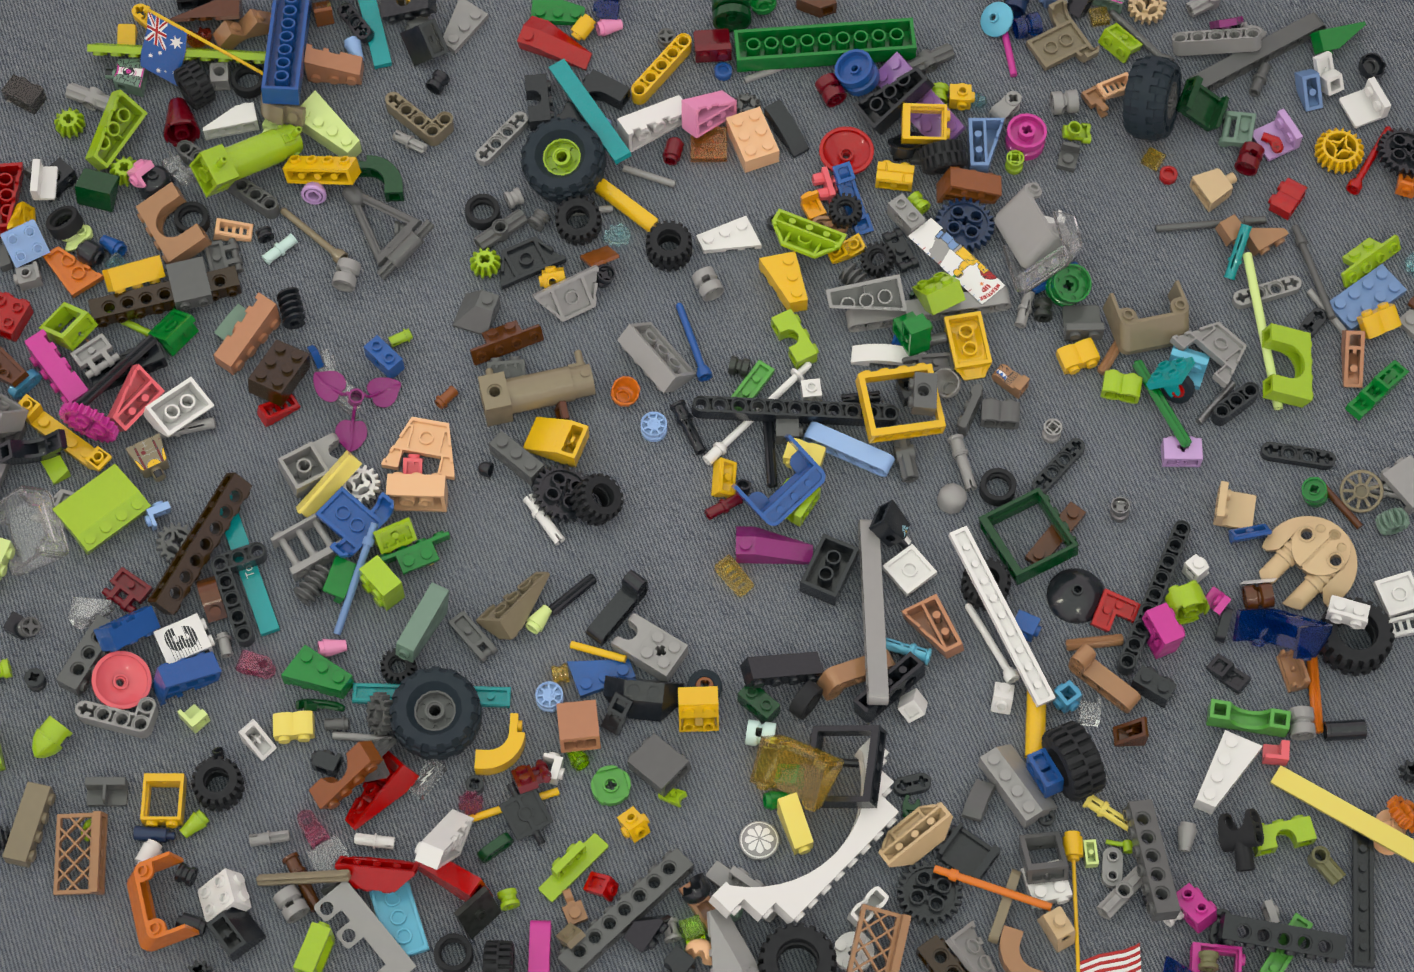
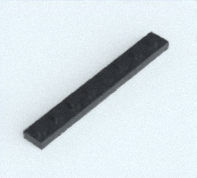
[1352,809,1375,969]

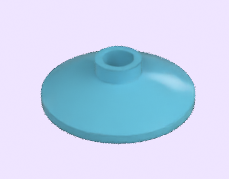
[980,2,1013,37]

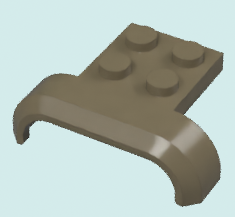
[1026,0,1100,71]

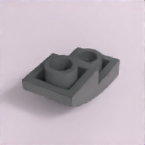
[962,779,996,822]

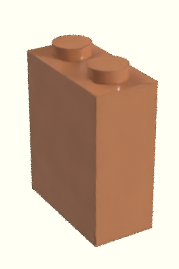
[556,700,601,753]

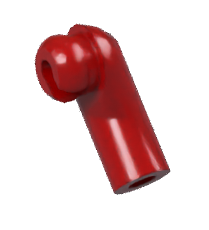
[1261,132,1284,153]

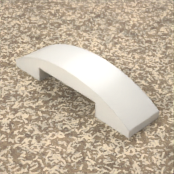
[851,344,927,367]

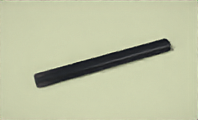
[76,334,157,406]

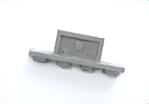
[706,861,778,923]

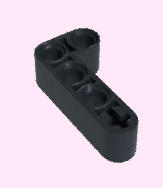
[586,570,648,646]

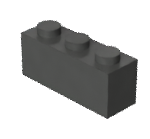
[489,431,544,487]

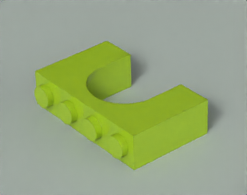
[1262,323,1313,408]

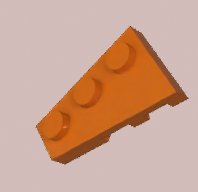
[43,246,104,298]

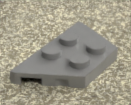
[532,265,599,322]

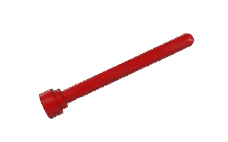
[1346,126,1392,195]

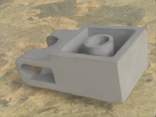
[278,433,339,498]
[611,613,688,682]

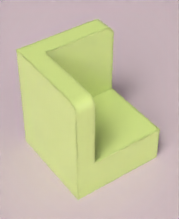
[177,704,210,734]

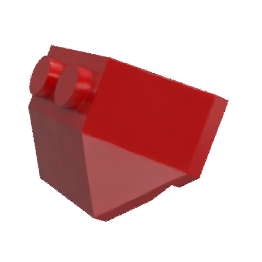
[335,856,420,893]

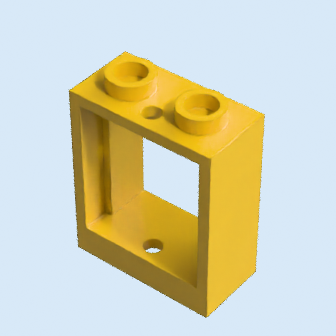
[901,103,950,144]
[140,773,187,828]

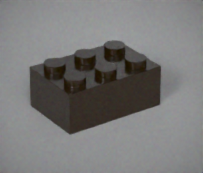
[248,339,310,407]

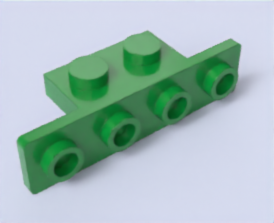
[379,531,450,575]

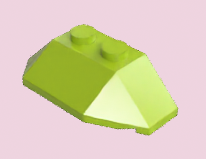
[772,209,847,259]

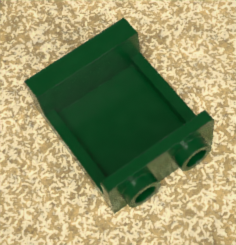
[1175,75,1230,132]

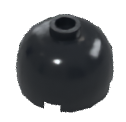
[138,165,175,200]

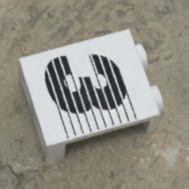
[153,613,215,664]

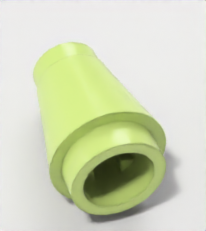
[525,605,552,634]

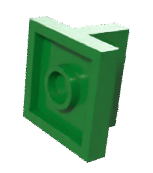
[148,308,199,356]

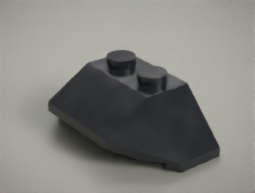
[603,675,684,722]

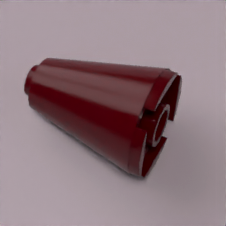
[163,97,200,147]

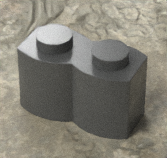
[980,397,1020,430]

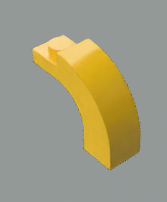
[474,713,526,775]

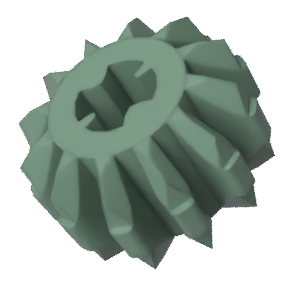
[1375,507,1410,536]

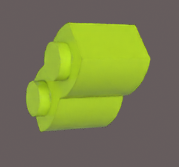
[1100,369,1143,404]

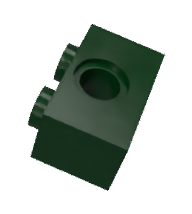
[737,686,780,724]

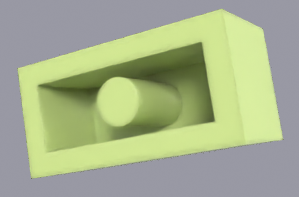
[1083,839,1099,868]

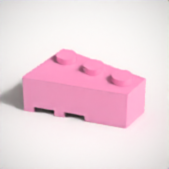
[681,90,737,139]

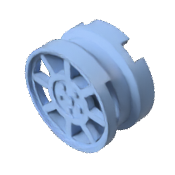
[640,412,667,442]
[535,681,564,713]

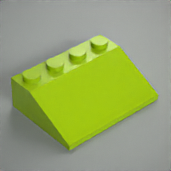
[52,464,151,555]

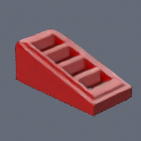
[257,394,300,427]

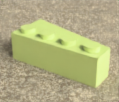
[294,90,362,157]

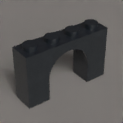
[555,69,630,124]

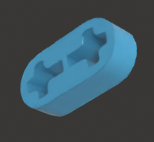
[8,369,42,400]

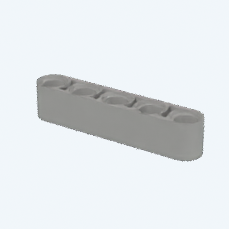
[1172,27,1262,56]

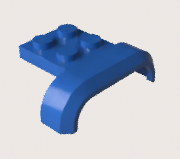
[315,487,394,558]

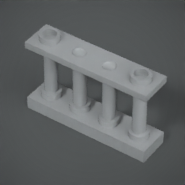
[270,513,342,582]

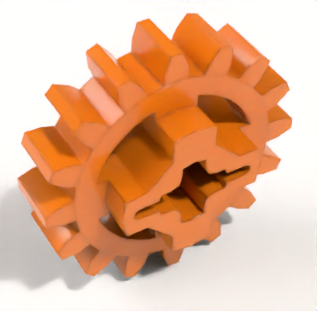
[1386,795,1414,834]

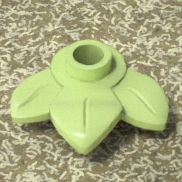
[61,224,93,252]

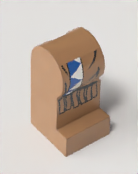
[992,364,1030,399]

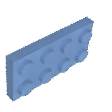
[1330,264,1407,330]

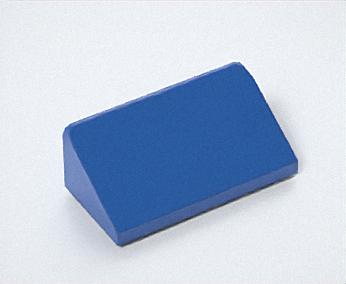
[1228,524,1272,544]

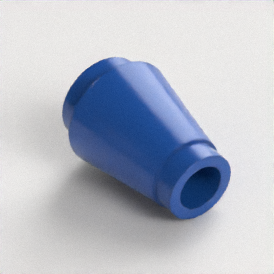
[99,235,127,258]

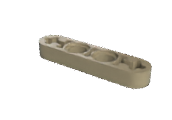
[988,868,1022,944]

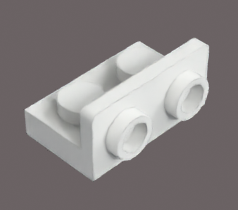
[1325,595,1370,629]

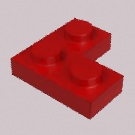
[1090,588,1141,633]

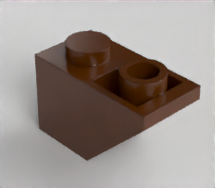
[795,0,837,18]

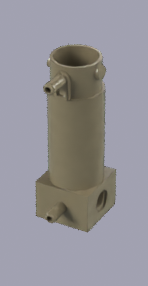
[478,350,596,427]

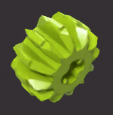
[54,107,86,139]
[109,156,137,187]
[470,247,501,279]

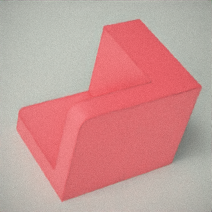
[1262,740,1290,766]

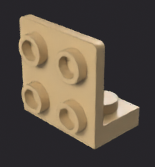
[1213,481,1256,529]

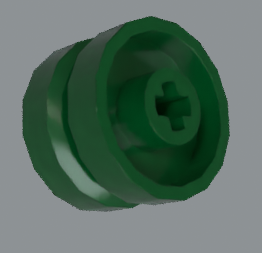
[712,0,751,33]

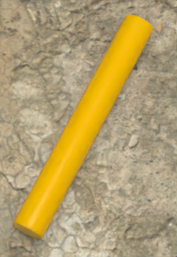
[570,641,627,663]

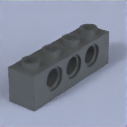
[56,614,111,697]

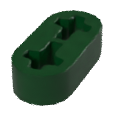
[477,832,514,863]

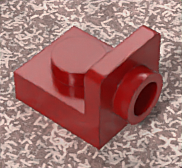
[583,871,619,902]

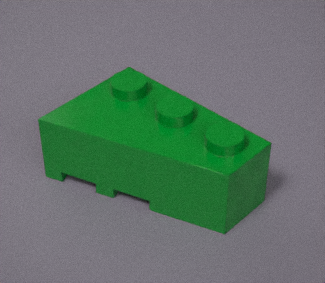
[281,645,354,699]

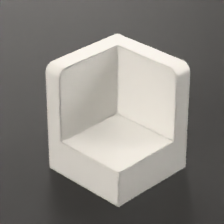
[898,688,928,723]

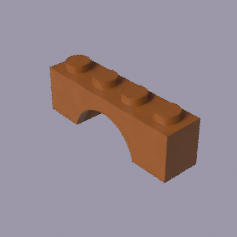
[309,741,383,810]

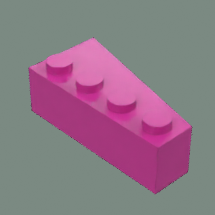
[24,329,88,404]

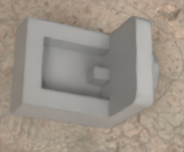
[1258,899,1280,934]

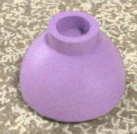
[301,182,327,205]

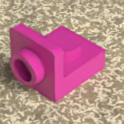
[1205,586,1231,615]

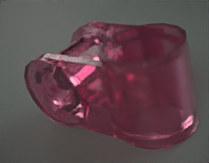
[235,650,276,679]
[297,810,331,850]

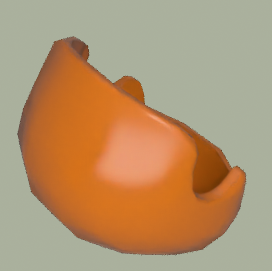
[611,376,640,407]

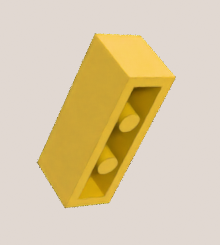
[102,255,166,294]

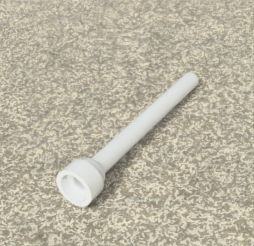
[965,603,1020,684]

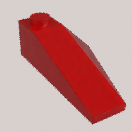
[517,15,592,71]
[345,750,419,830]

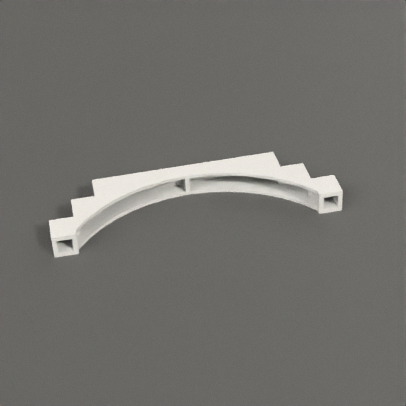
[709,738,899,924]

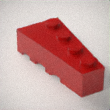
[0,162,24,238]

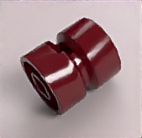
[815,73,847,107]
[1234,141,1265,176]

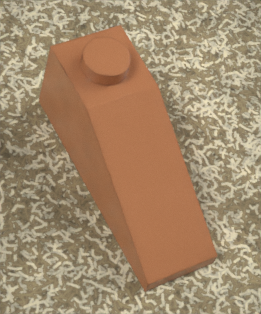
[1341,330,1365,388]

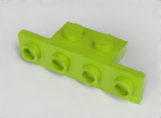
[1341,235,1401,288]
[538,833,608,903]

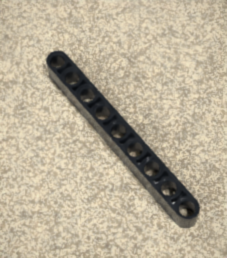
[1117,520,1191,676]

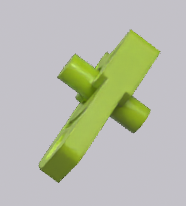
[658,788,688,807]

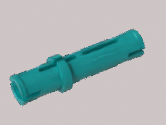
[1223,223,1252,280]

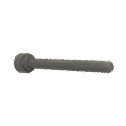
[1109,10,1175,62]

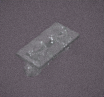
[161,151,196,187]

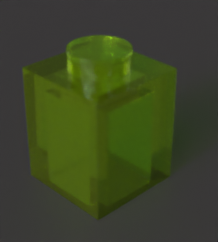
[679,914,705,945]

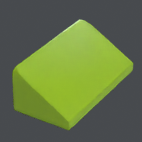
[41,455,71,485]

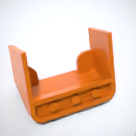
[127,851,200,952]

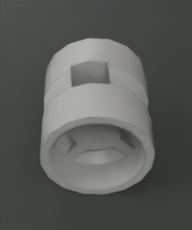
[1050,89,1079,115]
[331,257,361,292]
[692,266,724,302]
[1288,706,1316,741]
[273,884,310,923]

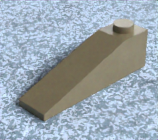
[476,572,550,640]

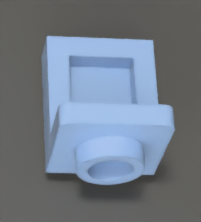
[144,501,171,531]

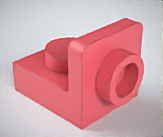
[403,454,424,474]

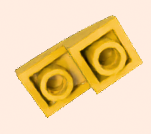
[828,233,867,264]

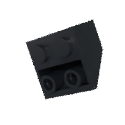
[400,18,449,66]
[206,908,266,961]

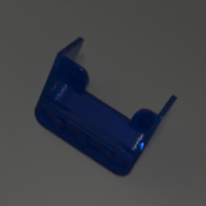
[1232,608,1333,661]

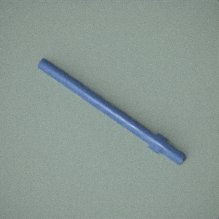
[333,522,378,635]

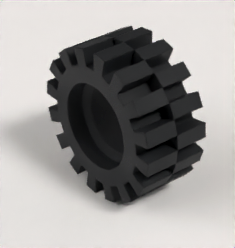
[829,193,862,229]
[860,241,896,278]
[380,648,417,684]

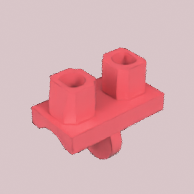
[812,166,838,204]

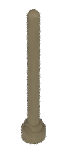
[280,207,348,263]

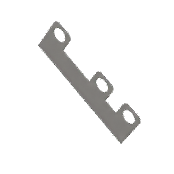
[314,882,416,972]

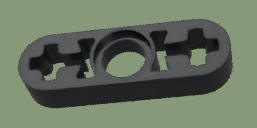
[338,2,374,43]

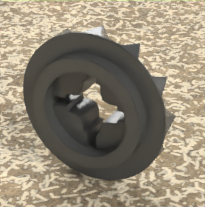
[734,92,761,114]

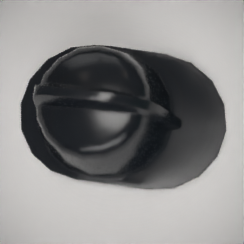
[887,131,924,161]

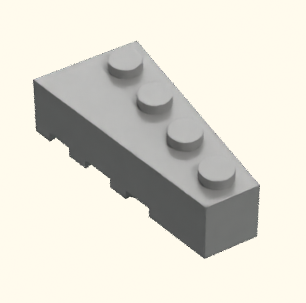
[825,274,907,311]

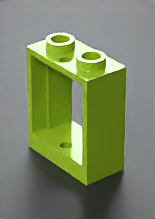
[39,302,98,351]
[293,921,336,972]

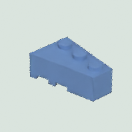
[967,118,1005,173]

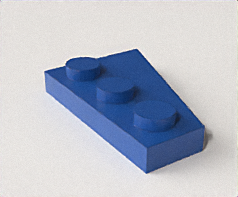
[567,659,636,699]

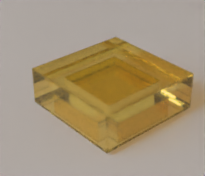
[1088,6,1110,27]
[1141,147,1166,172]

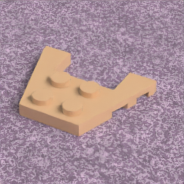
[381,417,455,480]

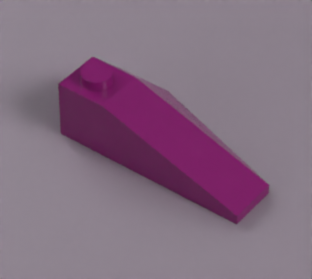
[736,526,813,564]

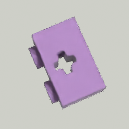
[1161,436,1203,467]

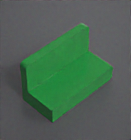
[322,556,357,604]

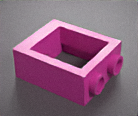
[1189,942,1246,972]

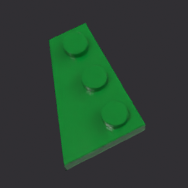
[531,0,585,26]

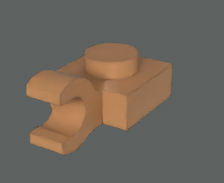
[1081,85,1109,118]
[562,888,588,925]

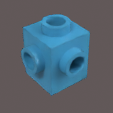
[1052,680,1082,714]

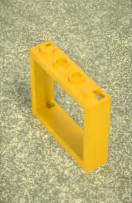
[855,363,946,444]

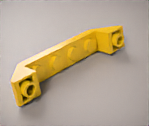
[18,394,112,472]

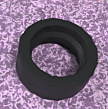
[231,63,263,99]
[465,194,500,230]
[173,201,210,234]
[46,205,83,240]
[979,468,1017,506]
[789,681,823,720]
[434,933,474,972]

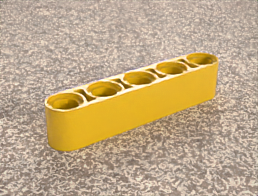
[631,33,692,105]

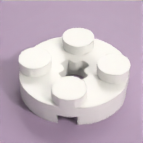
[834,931,874,972]

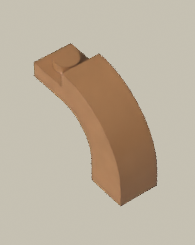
[998,925,1043,972]

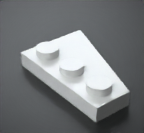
[696,216,762,254]

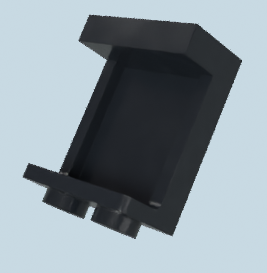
[936,822,1001,880]

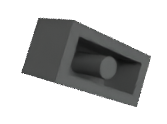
[0,245,14,272]

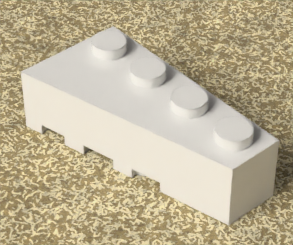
[617,95,683,152]

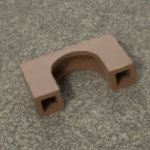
[136,182,212,264]

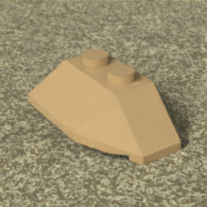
[878,802,953,867]

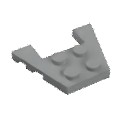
[1169,322,1247,389]

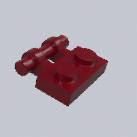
[102,567,153,613]
[511,759,552,794]

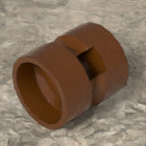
[1242,582,1275,611]

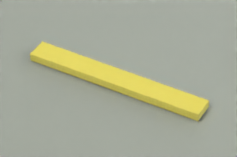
[1271,765,1414,864]

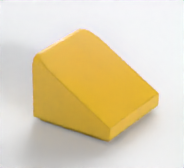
[117,24,138,45]

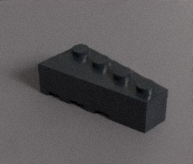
[853,67,935,135]

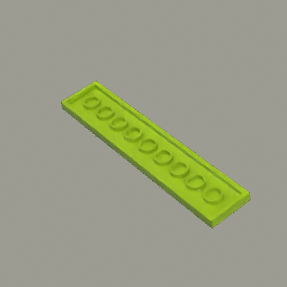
[87,43,266,64]

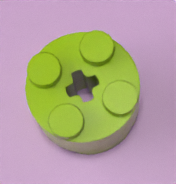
[1164,580,1210,624]

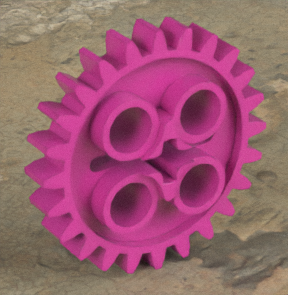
[58,401,119,443]

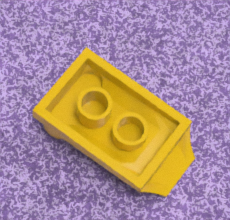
[943,311,992,381]

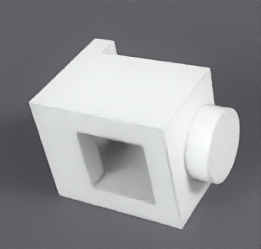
[1182,554,1209,582]

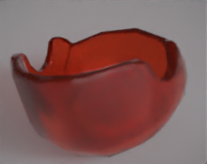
[187,27,213,48]

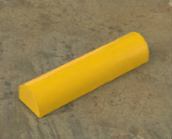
[595,179,659,232]
[1024,690,1046,758]

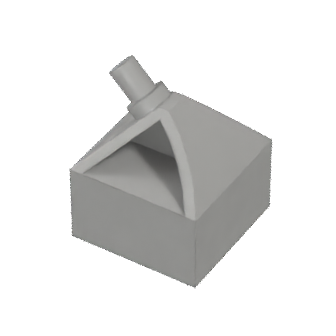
[0,394,29,439]

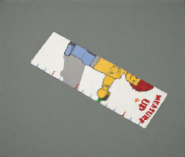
[908,218,1005,304]

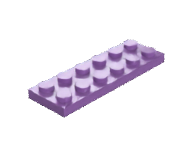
[878,52,966,140]

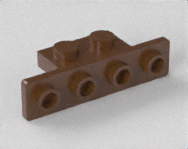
[470,320,544,366]

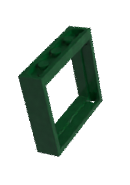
[978,487,1080,585]

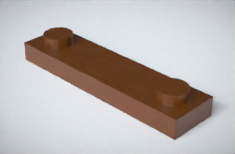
[1025,502,1086,564]

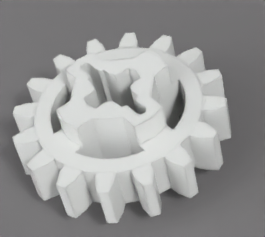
[342,465,381,504]

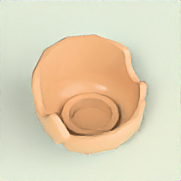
[685,938,712,966]

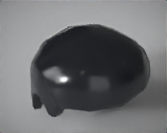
[1358,53,1386,79]
[682,873,710,904]

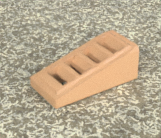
[1096,72,1129,100]
[213,218,253,242]

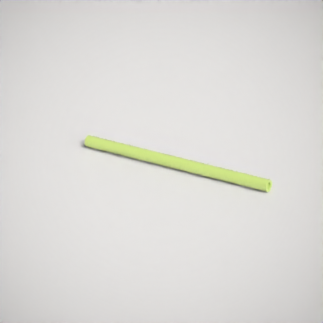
[1243,252,1283,410]

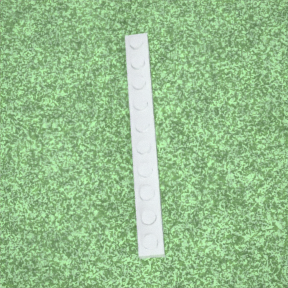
[948,526,1056,707]

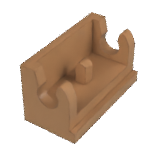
[1276,645,1311,693]

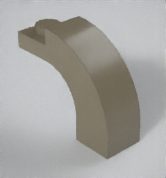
[260,92,306,127]

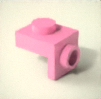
[126,159,154,188]

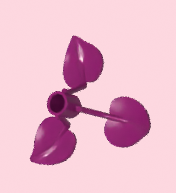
[313,371,401,452]

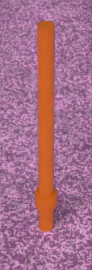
[933,865,1053,911]

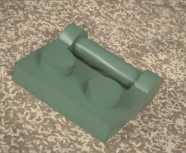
[1218,111,1256,147]

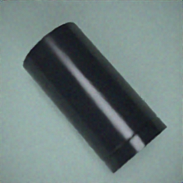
[1323,719,1367,741]

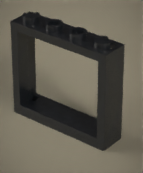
[802,725,887,808]

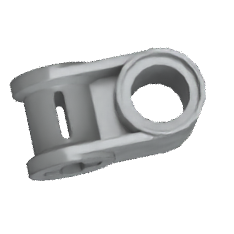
[989,91,1022,125]

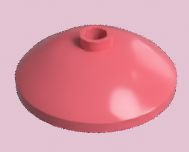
[91,651,152,710]

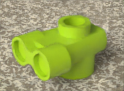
[1062,121,1091,144]

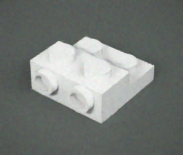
[1020,859,1073,910]

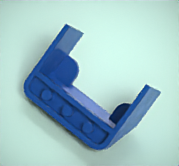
[731,434,826,526]

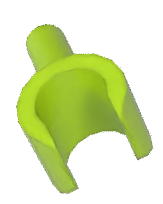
[1106,839,1133,854]

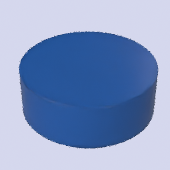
[714,62,732,81]

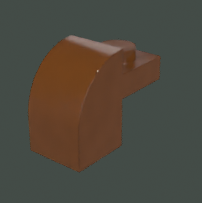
[196,576,227,623]

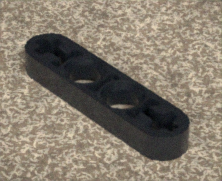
[1031,438,1085,494]
[1260,442,1336,470]

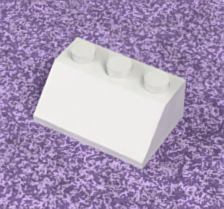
[143,377,214,437]

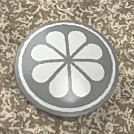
[739,821,779,861]

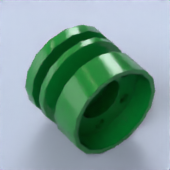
[1045,264,1092,307]

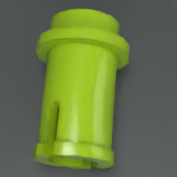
[388,328,413,348]

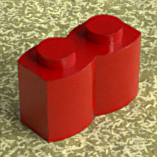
[1268,177,1308,220]

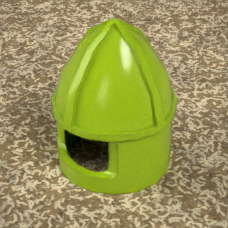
[32,716,73,758]

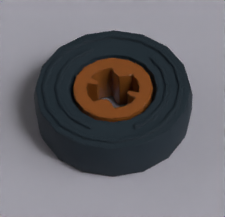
[687,669,722,698]

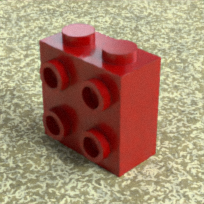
[0,292,34,343]

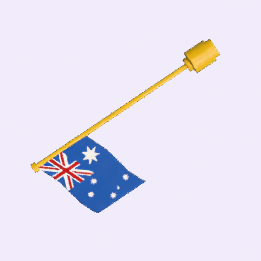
[140,5,263,86]

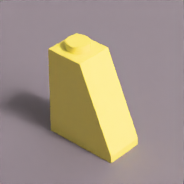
[777,792,814,855]

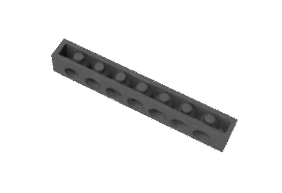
[557,848,694,972]

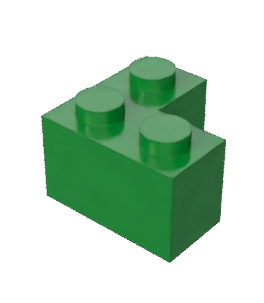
[892,311,933,356]

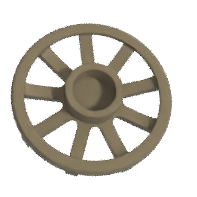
[1339,470,1384,513]

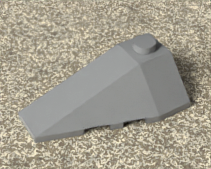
[707,909,759,972]

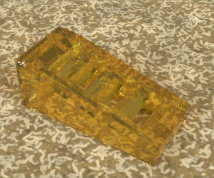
[715,554,755,598]

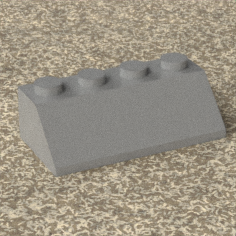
[617,322,696,393]
[978,744,1057,829]

